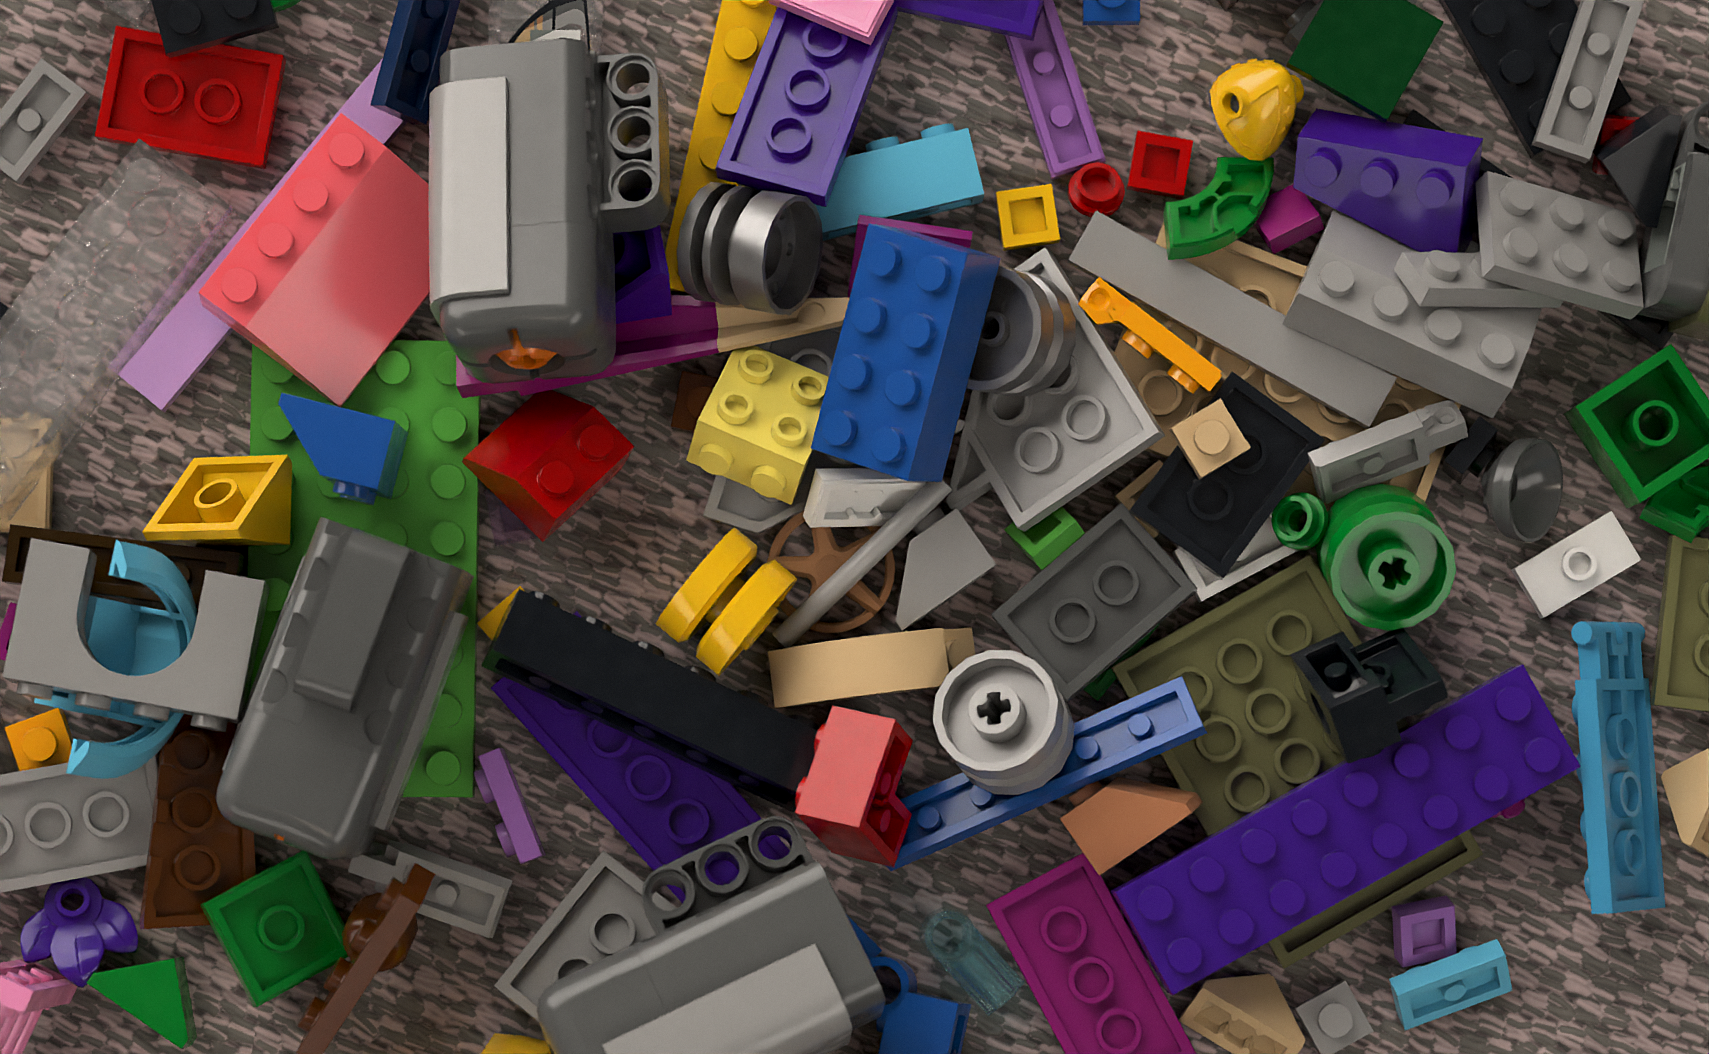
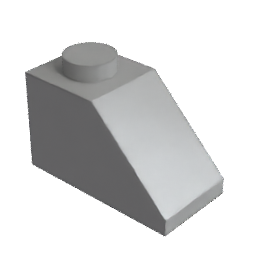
[895,507,996,632]

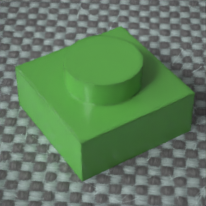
[1004,507,1085,570]

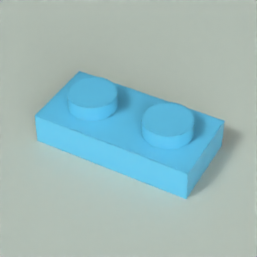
[1389,939,1513,1030]

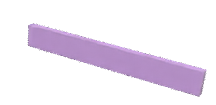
[118,58,440,412]

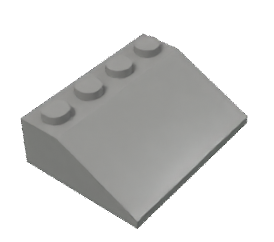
[1282,208,1542,418]

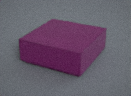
[1253,184,1324,254]

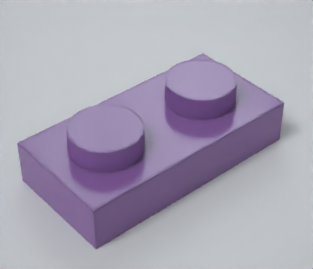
[474,748,546,864]

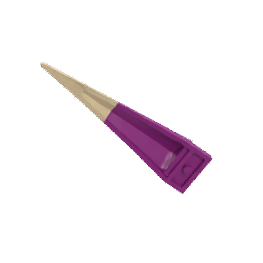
[456,295,850,398]

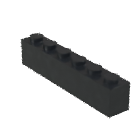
[481,589,819,813]

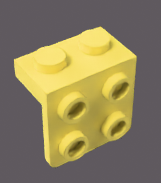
[686,345,829,505]

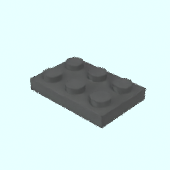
[991,503,1197,703]

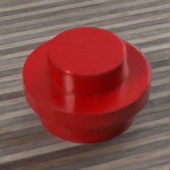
[1067,162,1125,217]

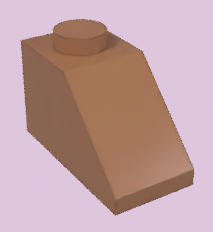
[1059,777,1203,876]

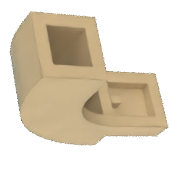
[768,627,975,708]

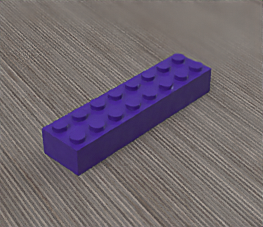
[1111,664,1581,995]

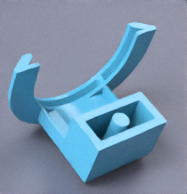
[34,540,197,779]

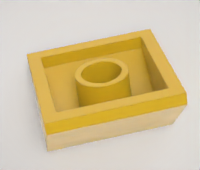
[142,455,292,546]

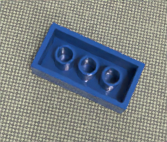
[811,223,1001,482]

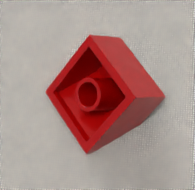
[462,390,635,542]

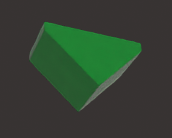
[87,957,197,1049]

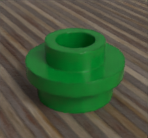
[1271,492,1328,550]

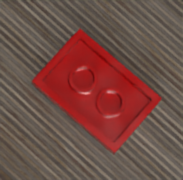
[95,26,287,169]

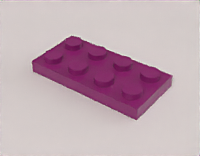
[985,852,1196,1054]

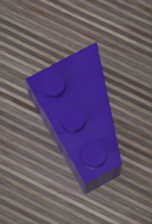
[1293,108,1483,253]

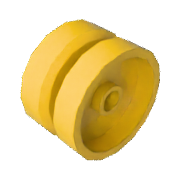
[655,527,798,676]

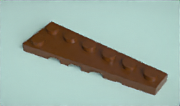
[140,607,256,929]

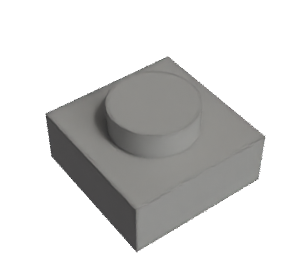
[1293,980,1373,1054]

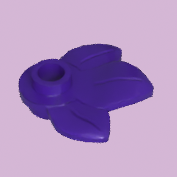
[20,877,138,988]

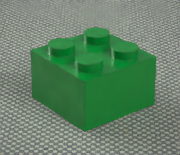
[1563,344,1709,508]

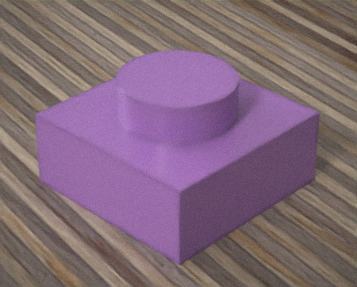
[1392,895,1457,967]

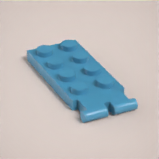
[1571,621,1665,914]

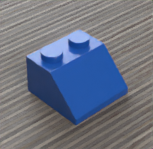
[278,392,408,505]

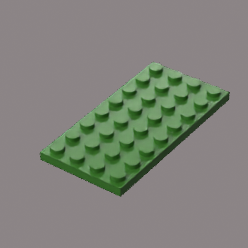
[247,340,481,798]

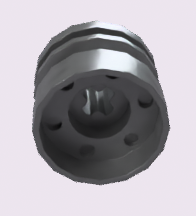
[677,182,823,315]

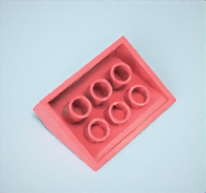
[198,113,430,407]

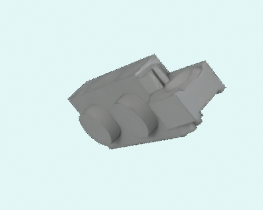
[1308,400,1468,504]
[348,840,513,938]

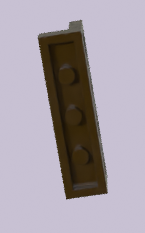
[2,524,248,607]

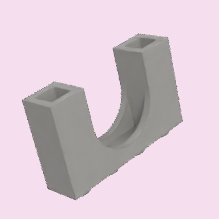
[2,538,270,732]

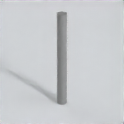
[772,479,952,648]

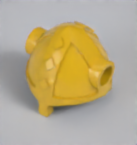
[1209,58,1304,161]

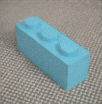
[814,123,984,241]

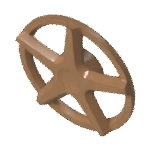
[767,511,895,633]

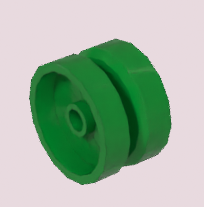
[1315,483,1456,631]

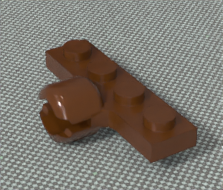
[296,863,435,1054]

